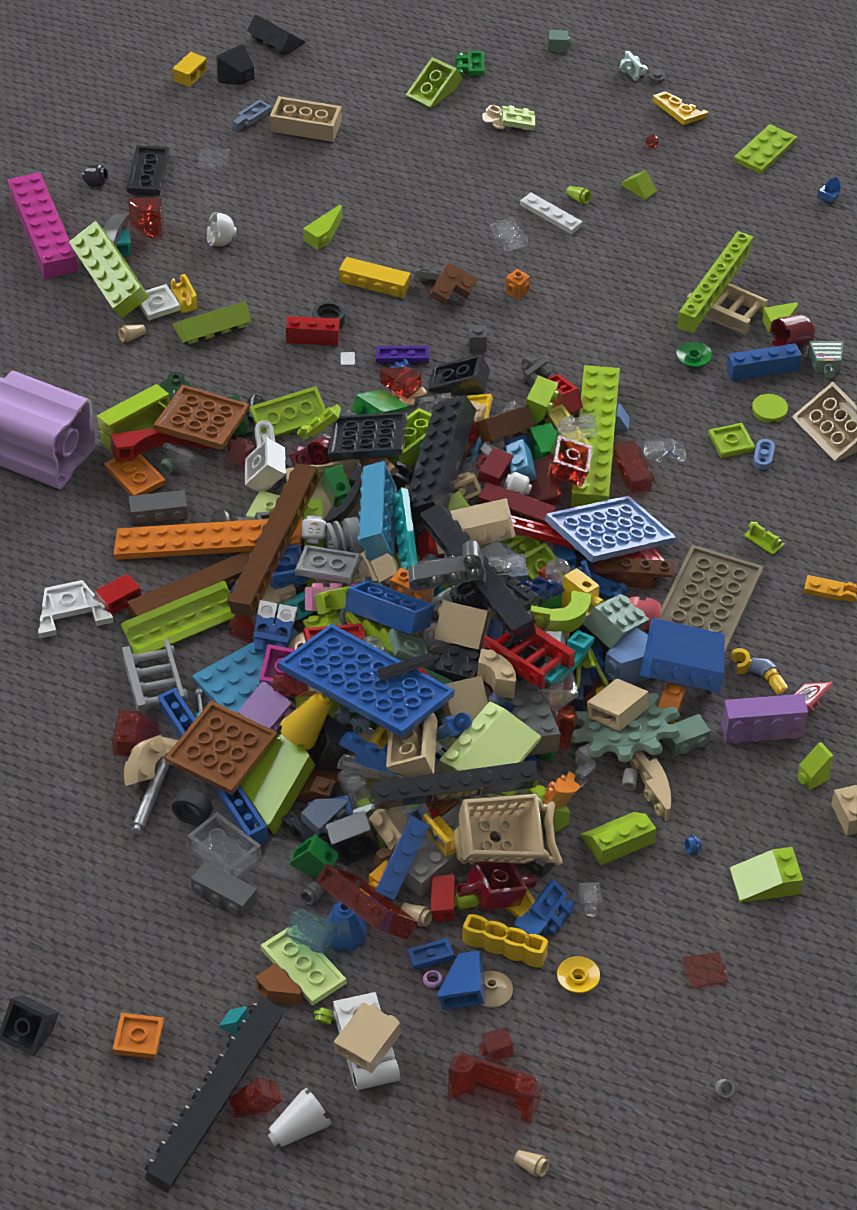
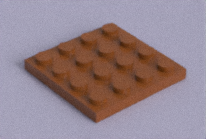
[154,385,249,450]
[165,701,278,795]

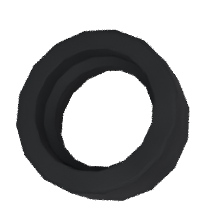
[312,301,345,329]
[172,789,213,826]

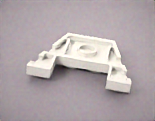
[38,580,113,639]

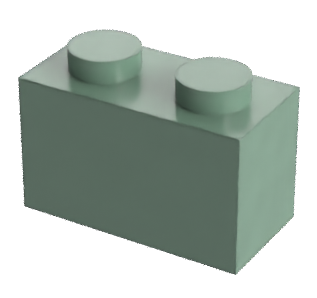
[663,714,711,756]

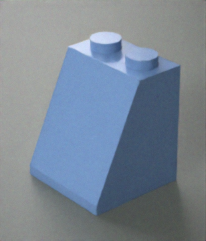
[604,627,650,684]

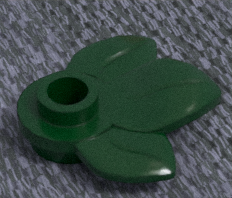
[159,372,193,401]

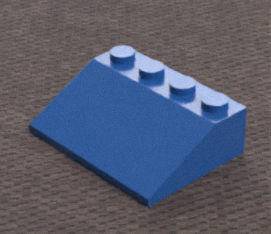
[640,618,725,693]

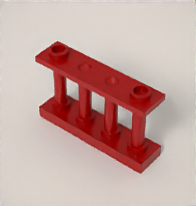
[483,626,575,689]

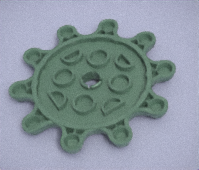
[570,693,680,762]

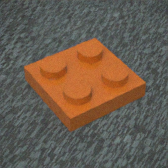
[112,1013,164,1059]

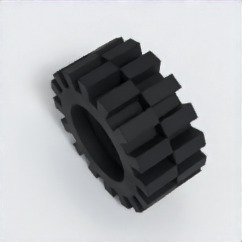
[449,582,483,608]

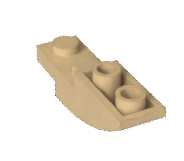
[630,750,671,822]

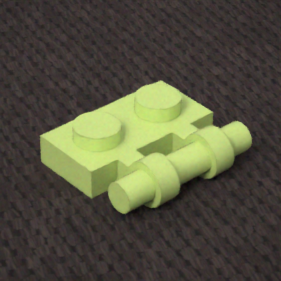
[501,106,535,131]

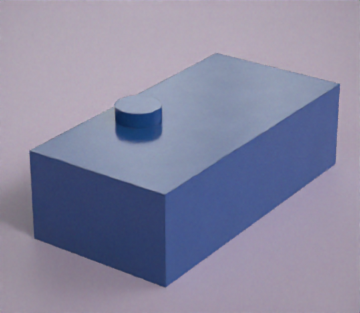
[344,580,435,635]

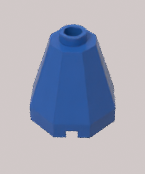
[323,901,366,951]

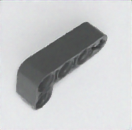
[408,541,485,591]

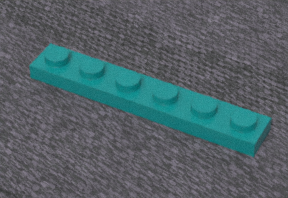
[391,487,418,571]

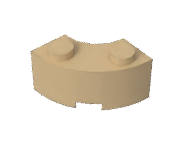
[477,649,516,699]
[124,735,166,786]

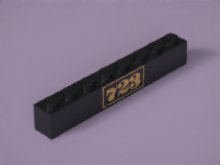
[370,760,539,810]

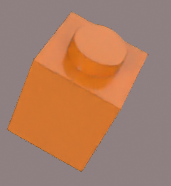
[658,682,687,725]

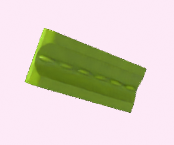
[121,581,241,655]

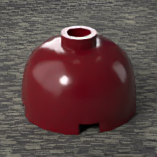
[306,437,341,465]

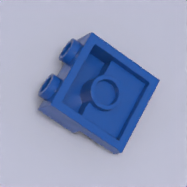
[270,544,308,589]

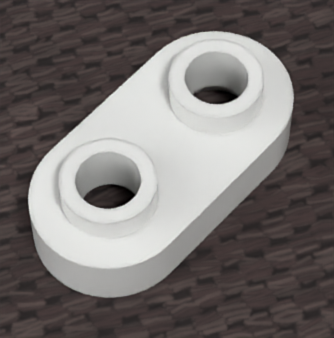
[254,420,275,447]

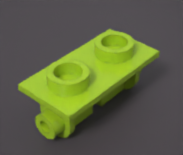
[744,522,785,555]

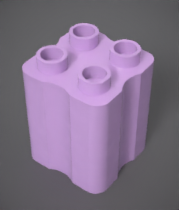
[0,371,95,489]

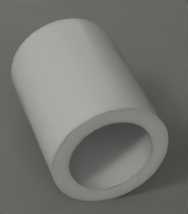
[622,768,638,791]

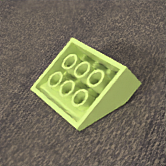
[439,702,542,797]

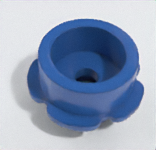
[684,835,702,855]

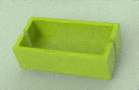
[97,384,170,452]

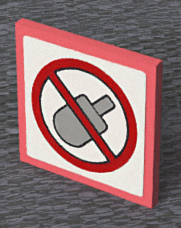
[794,682,833,711]

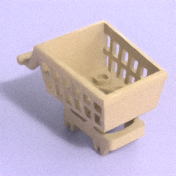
[454,794,562,865]

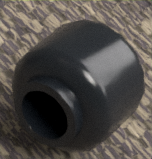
[82,164,108,186]

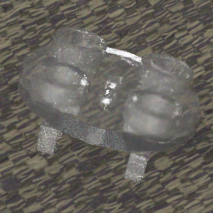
[418,393,453,414]

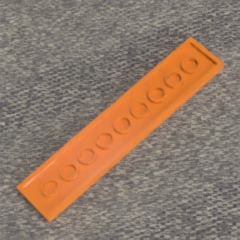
[113,517,303,560]

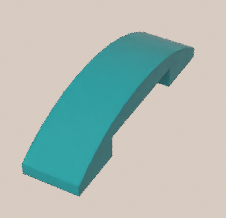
[541,630,594,684]

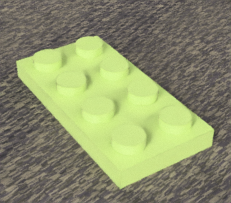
[261,923,346,1006]

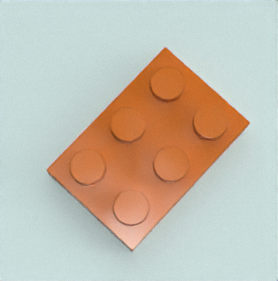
[104,454,166,496]

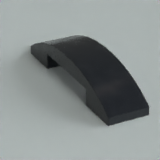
[324,465,362,526]

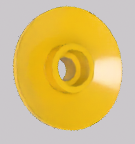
[557,956,600,993]

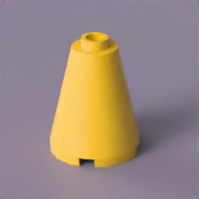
[279,693,331,749]

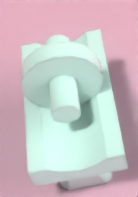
[619,51,648,81]

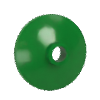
[677,342,712,367]

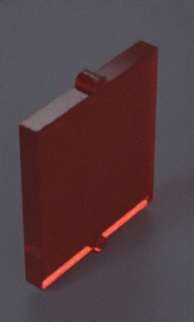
[683,952,728,988]

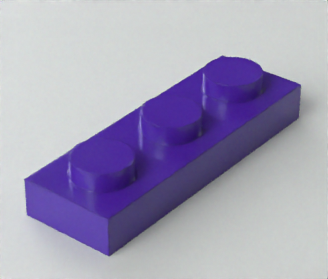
[376,346,429,363]

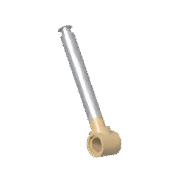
[130,737,178,835]

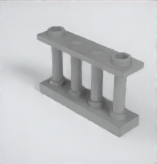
[122,638,188,718]

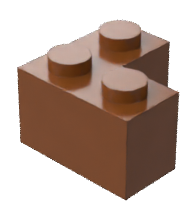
[429,262,478,304]

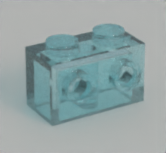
[285,909,338,953]

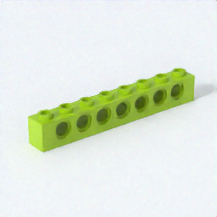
[677,231,753,333]

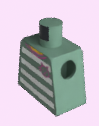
[808,341,843,378]

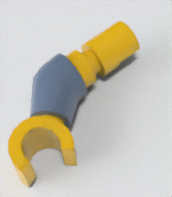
[731,648,788,695]

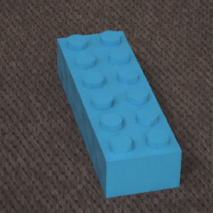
[358,461,397,561]

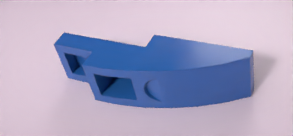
[339,731,398,774]

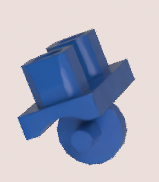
[436,712,472,739]

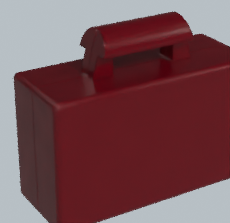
[476,447,514,486]

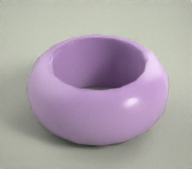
[423,970,443,989]

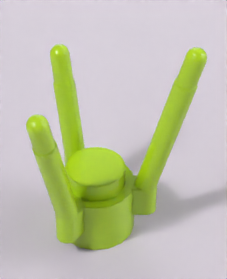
[576,648,609,689]

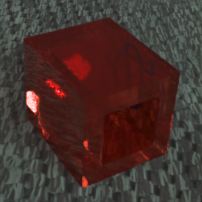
[478,1027,513,1063]

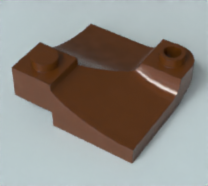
[295,745,350,805]

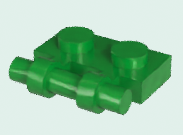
[455,51,485,77]

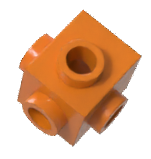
[505,269,531,300]

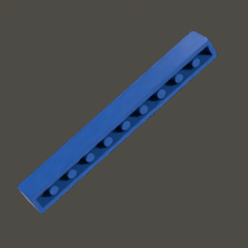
[157,688,269,850]

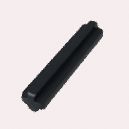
[377,653,434,680]

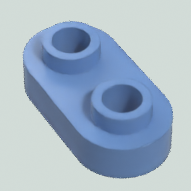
[753,439,775,470]

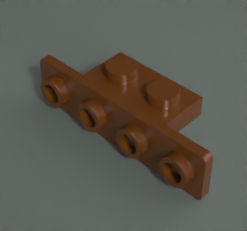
[597,557,674,589]

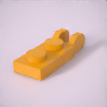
[803,575,857,602]

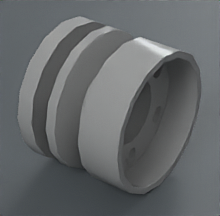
[324,517,364,553]

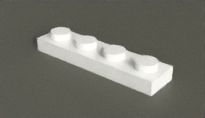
[520,193,583,234]

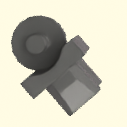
[519,356,552,387]

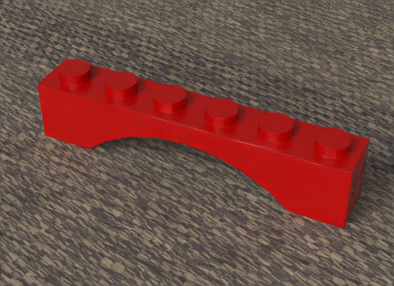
[110,428,212,462]

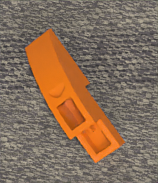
[543,771,580,809]

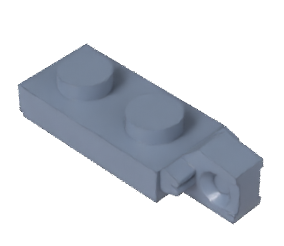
[233,100,272,131]

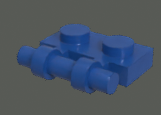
[528,879,575,935]

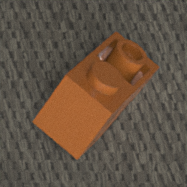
[255,963,303,1005]

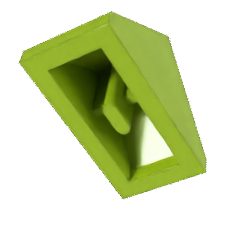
[621,170,657,200]

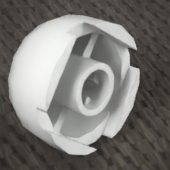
[207,212,236,247]

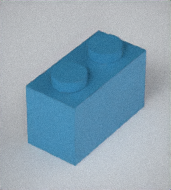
[506,439,537,481]

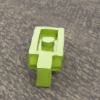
[297,404,341,441]

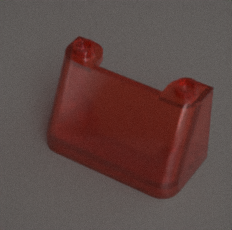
[448,1053,543,1124]

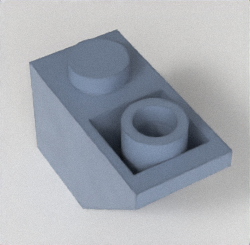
[301,799,348,837]

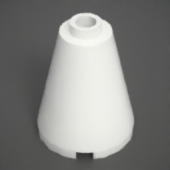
[268,1088,332,1147]

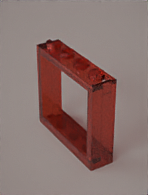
[315,864,418,940]

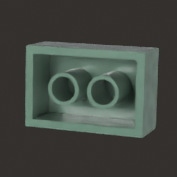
[583,594,649,649]

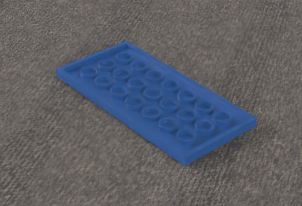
[278,624,455,737]

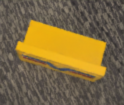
[423,813,456,858]

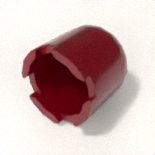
[770,314,815,349]

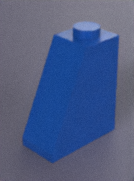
[438,951,485,1010]

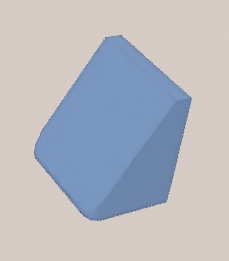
[615,404,630,430]

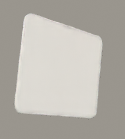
[341,352,355,365]

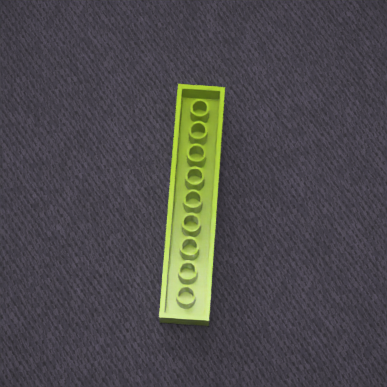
[571,365,620,508]

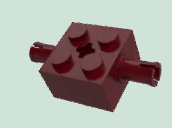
[456,862,536,911]

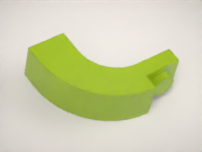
[530,591,591,634]

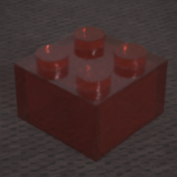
[546,435,593,487]

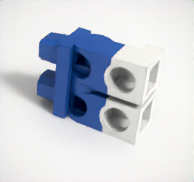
[253,600,297,653]

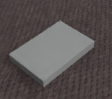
[295,545,361,584]

